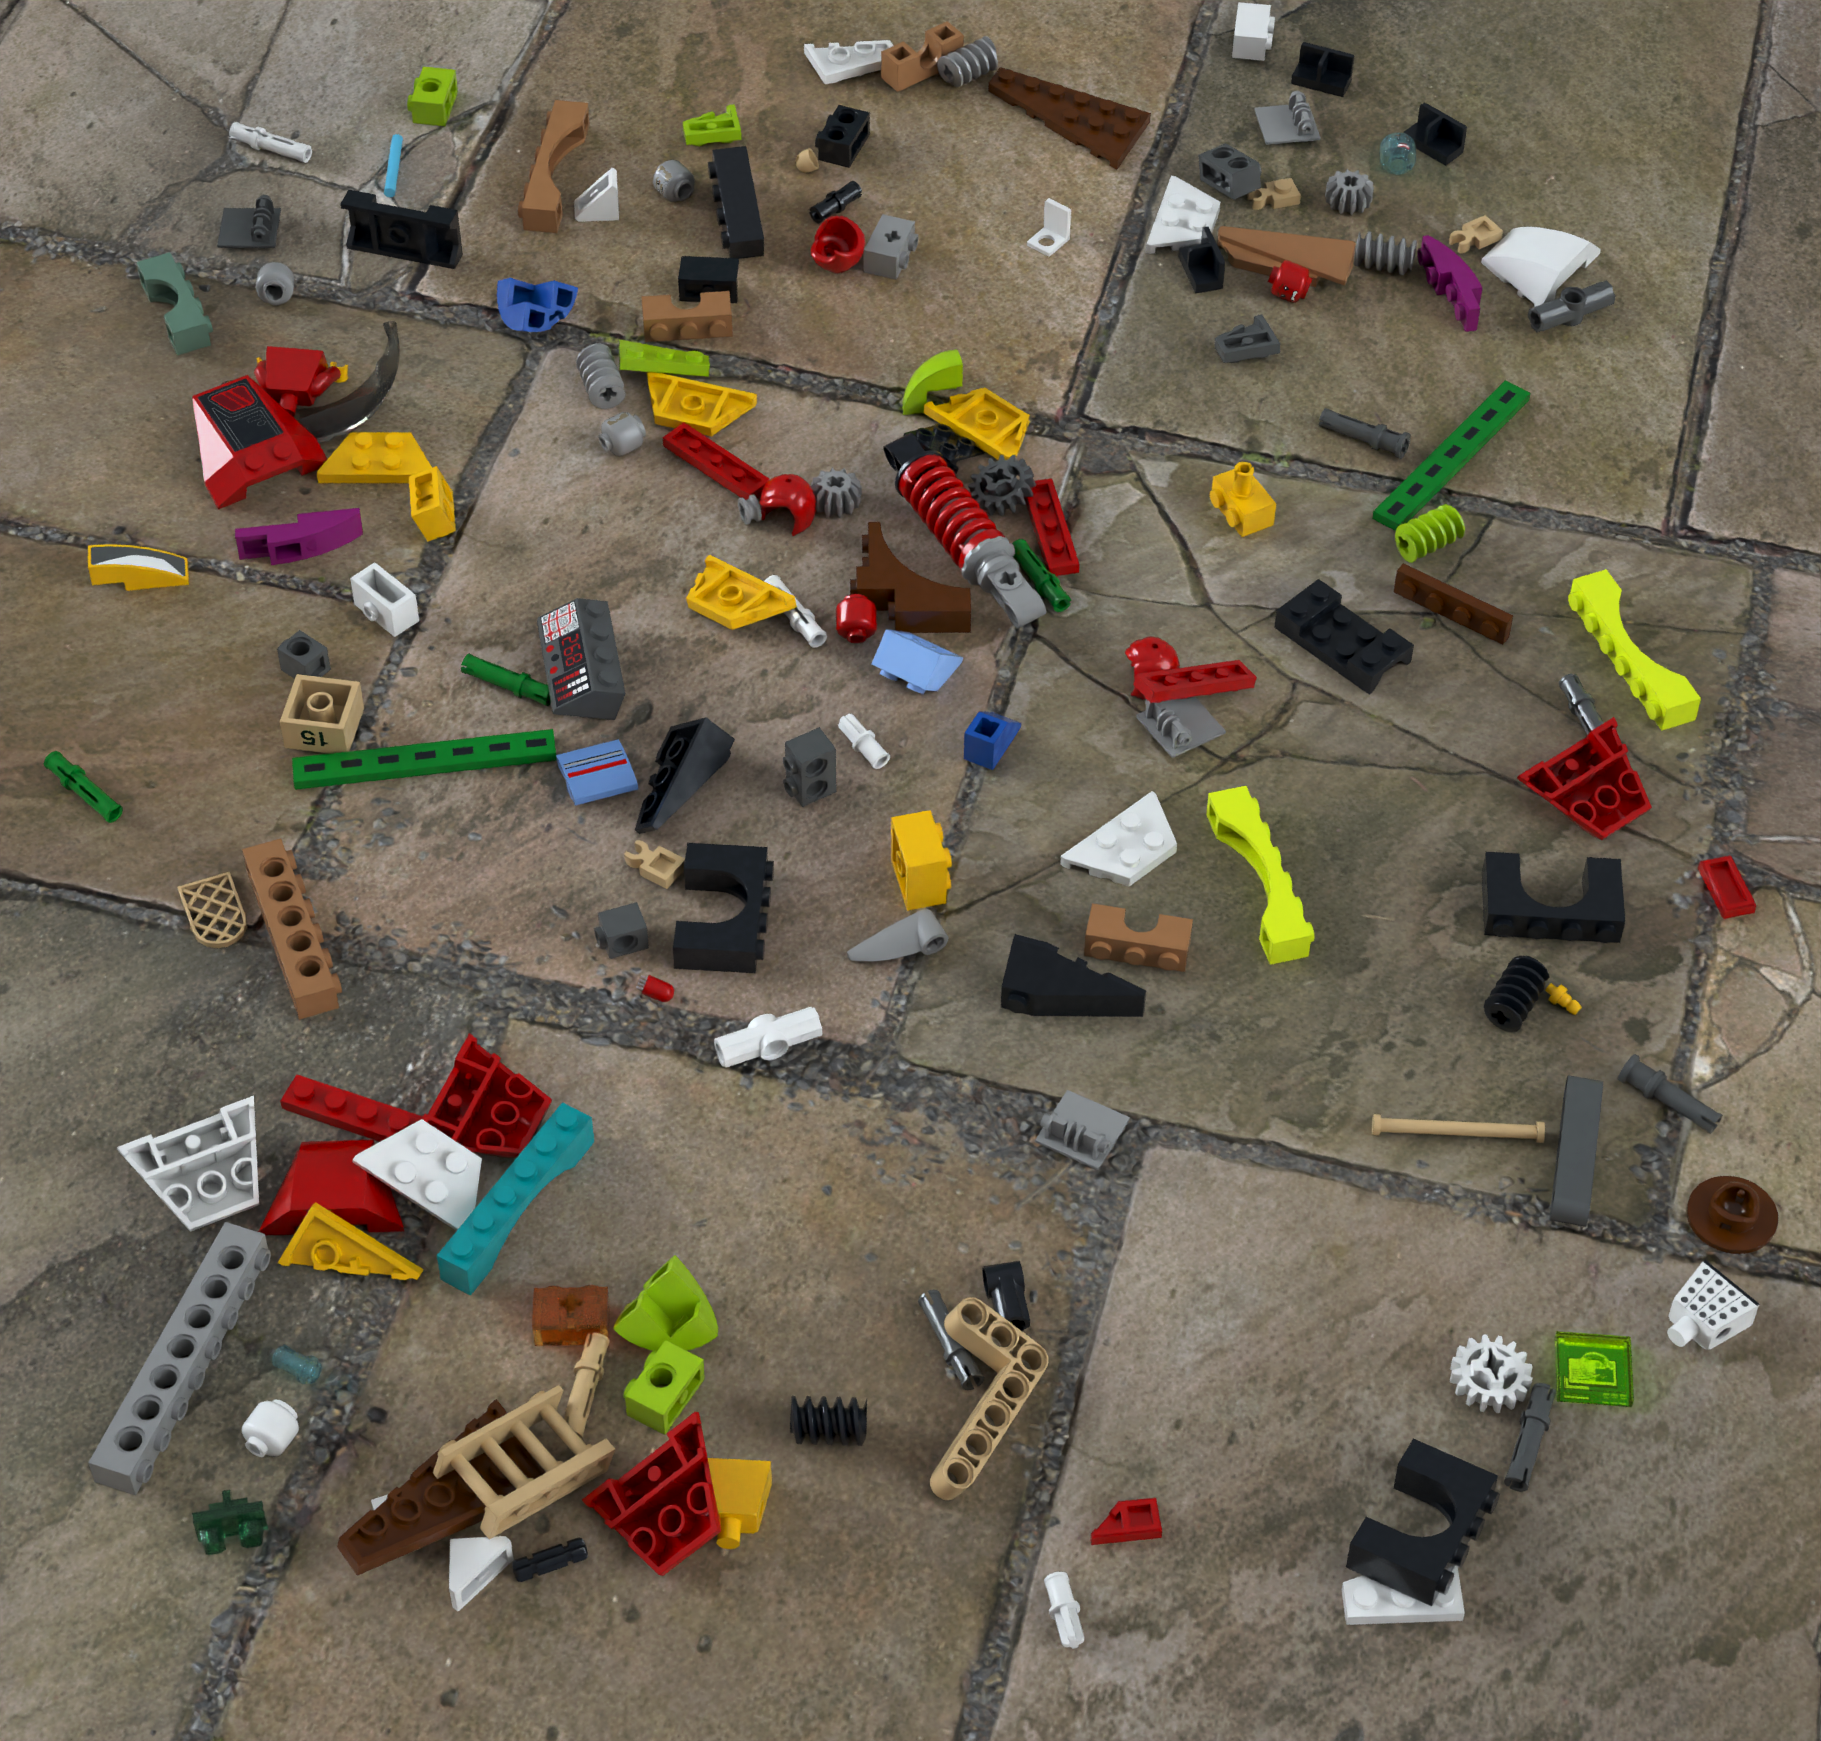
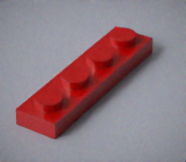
[663,422,770,500]
[1024,478,1080,576]
[1133,660,1257,703]
[280,1074,423,1142]

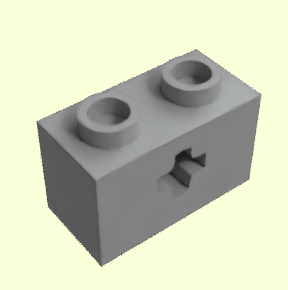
[864,214,919,280]

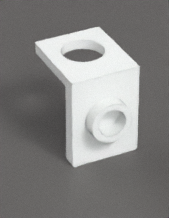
[1027,198,1071,257]

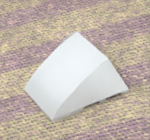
[1481,227,1601,307]
[117,1096,259,1232]

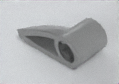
[847,909,949,961]

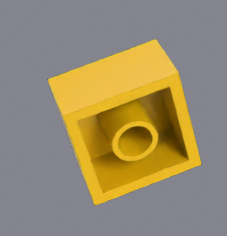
[891,810,952,911]

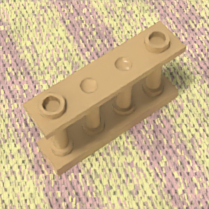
[433,1385,615,1540]

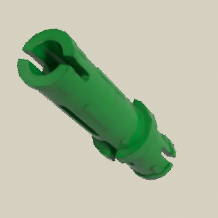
[1012,539,1071,612]
[461,653,551,706]
[44,751,123,823]

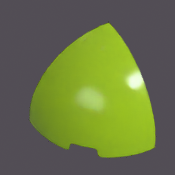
[902,349,963,415]
[613,1255,718,1351]

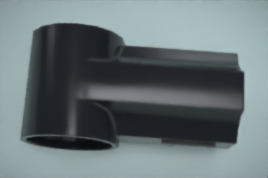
[982,1261,1030,1331]

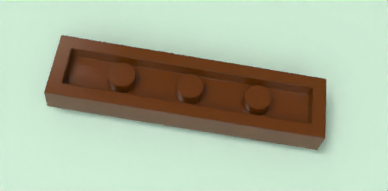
[1394,563,1513,645]

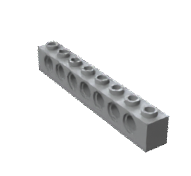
[88,1222,271,1496]

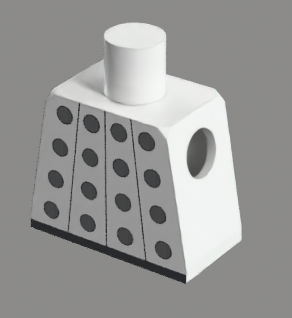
[1667,1260,1759,1350]

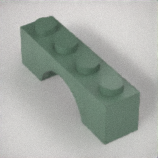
[137,252,213,355]

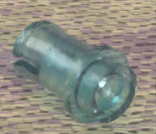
[272,1344,322,1384]

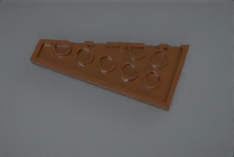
[988,67,1151,170]
[337,1399,545,1576]

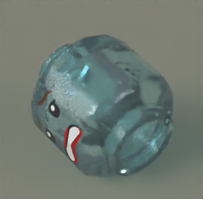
[1379,133,1416,175]

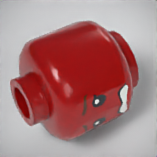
[1268,260,1313,303]

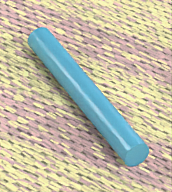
[384,134,403,197]

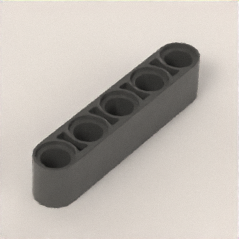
[1549,1075,1603,1227]

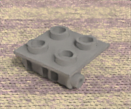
[1254,91,1321,145]
[1136,696,1226,758]
[1035,1090,1130,1170]

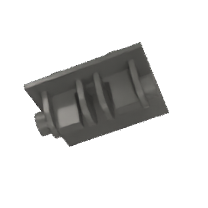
[217,195,281,248]

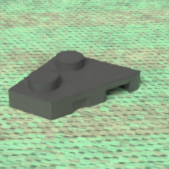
[1215,314,1280,363]

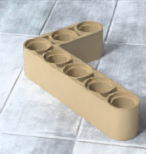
[930,1297,1049,1500]

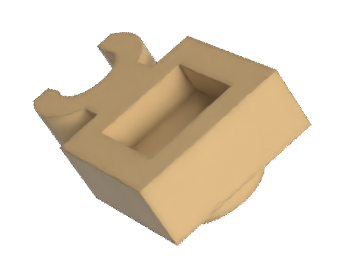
[1247,178,1301,210]
[1449,215,1503,254]
[624,840,685,889]

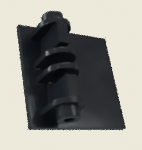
[903,423,985,475]

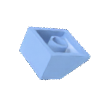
[872,629,963,694]

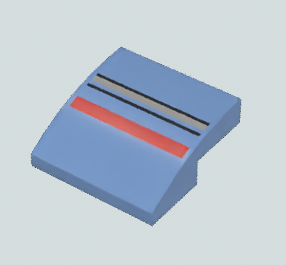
[556,739,639,806]

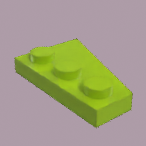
[618,339,710,377]

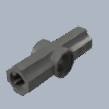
[1528,280,1616,332]

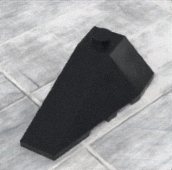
[635,717,735,834]
[1001,934,1146,1017]

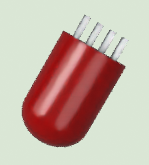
[636,975,674,1002]

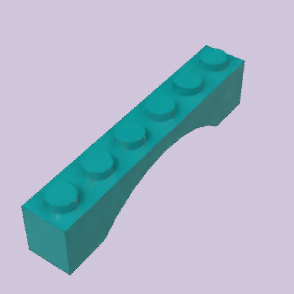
[437,1102,594,1296]

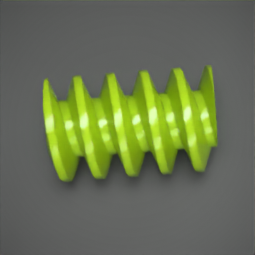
[1395,504,1465,563]

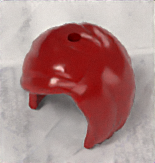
[811,215,865,274]
[759,474,816,536]
[1125,636,1180,700]

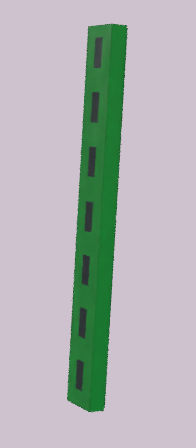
[1372,380,1531,531]
[292,729,557,790]

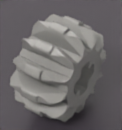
[1325,169,1374,215]
[811,467,862,518]

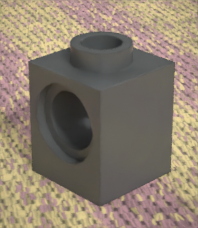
[277,630,331,679]
[594,902,649,959]

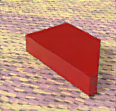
[1090,1498,1162,1545]

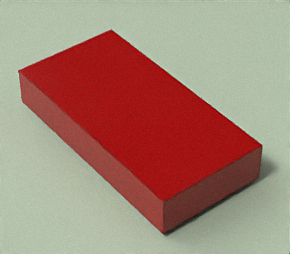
[1698,855,1757,919]

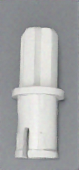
[838,714,890,769]
[1044,1572,1084,1649]

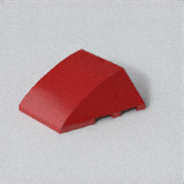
[1516,717,1652,840]
[422,1033,552,1158]
[258,1140,404,1236]
[582,1411,721,1576]

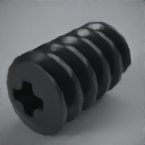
[1484,956,1550,1032]
[790,1396,867,1446]

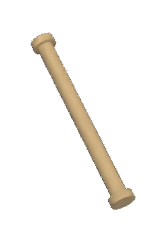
[1372,1114,1545,1143]

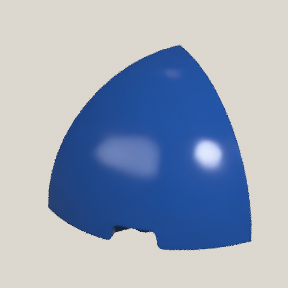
[497,278,578,333]

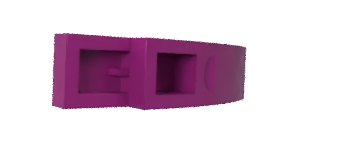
[1417,235,1483,332]
[235,508,363,565]

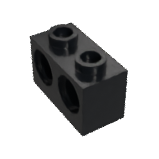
[815,105,870,168]

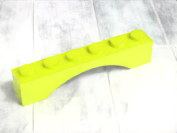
[1568,569,1701,731]
[1206,786,1315,965]

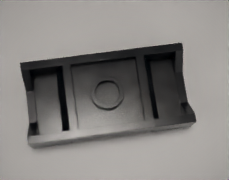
[340,190,463,269]
[1274,579,1414,695]

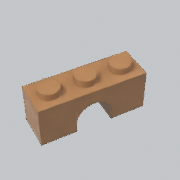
[881,21,964,92]
[641,291,733,342]
[1084,903,1193,972]

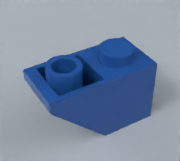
[964,711,1021,770]

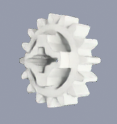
[1450,1334,1533,1413]

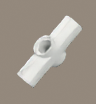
[714,1007,822,1068]

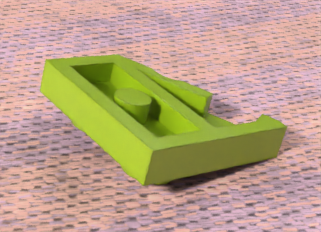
[682,104,742,146]

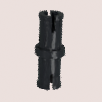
[809,181,862,224]

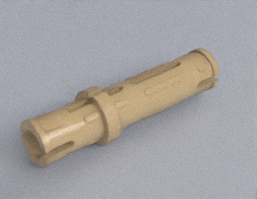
[564,1333,610,1439]

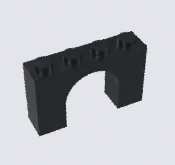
[673,843,774,973]
[1481,852,1625,943]
[1346,1438,1500,1606]

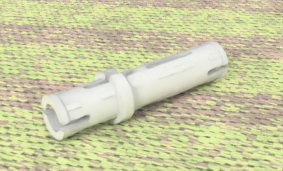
[229,122,312,163]
[764,575,827,648]

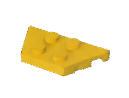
[647,372,757,437]
[924,387,1030,460]
[317,432,432,483]
[686,555,797,630]

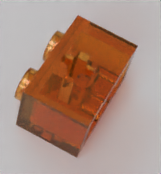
[532,1285,610,1346]

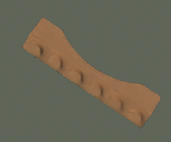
[518,100,590,233]

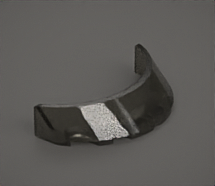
[222,321,400,443]

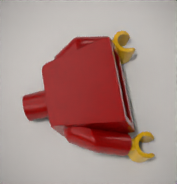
[254,346,348,417]

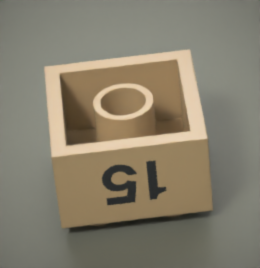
[280,674,364,754]

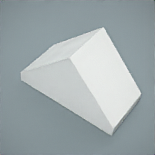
[574,167,619,222]
[449,1536,514,1611]

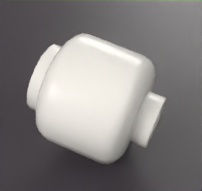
[242,1399,299,1457]

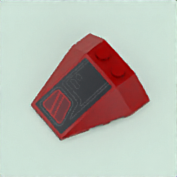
[192,375,327,510]

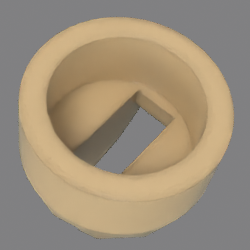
[795,148,819,173]

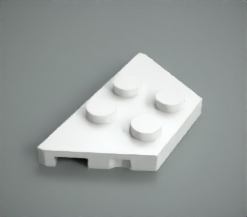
[1146,176,1221,254]
[1060,791,1177,887]
[353,1119,482,1231]

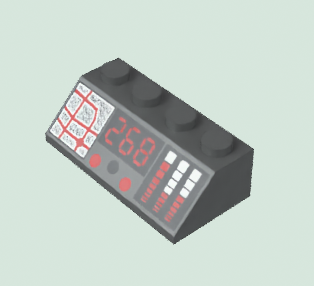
[537,598,626,720]

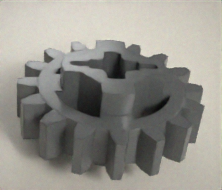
[968,455,1036,516]

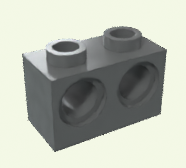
[1198,143,1261,200]
[783,727,837,807]

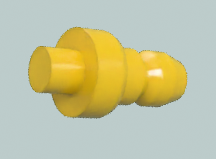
[1545,983,1582,1015]

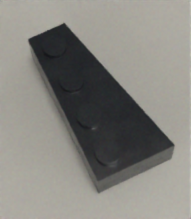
[708,146,764,259]

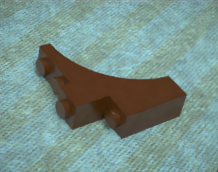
[850,522,971,633]

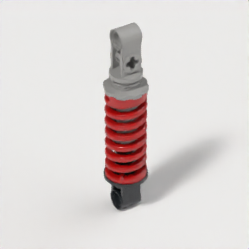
[883,433,1046,629]

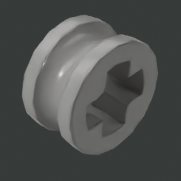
[738,494,762,525]

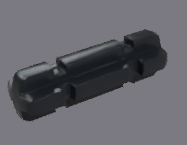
[512,1537,588,1582]

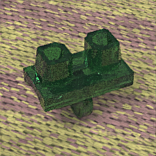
[192,1489,268,1555]

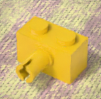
[1210,462,1276,537]

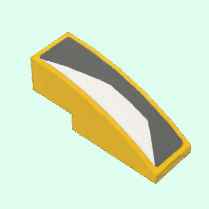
[88,544,189,591]

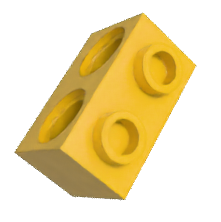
[409,466,456,542]

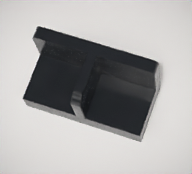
[1291,42,1355,97]
[1402,102,1467,166]
[1178,227,1225,294]
[678,256,739,303]

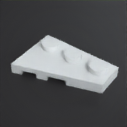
[804,40,894,85]
[1342,1566,1465,1625]

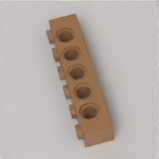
[242,838,342,1020]

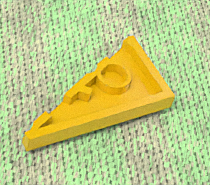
[278,1202,424,1280]

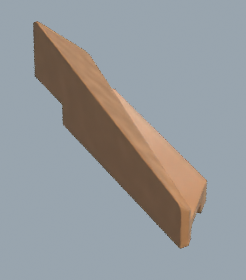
[1217,226,1356,287]

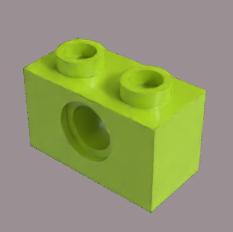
[407,66,458,126]
[623,1340,705,1435]

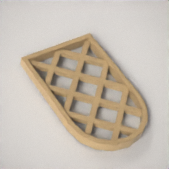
[177,872,247,948]

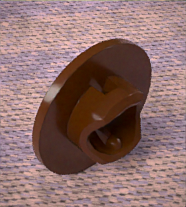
[1687,1176,1778,1254]

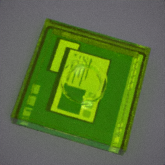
[1554,1331,1634,1407]

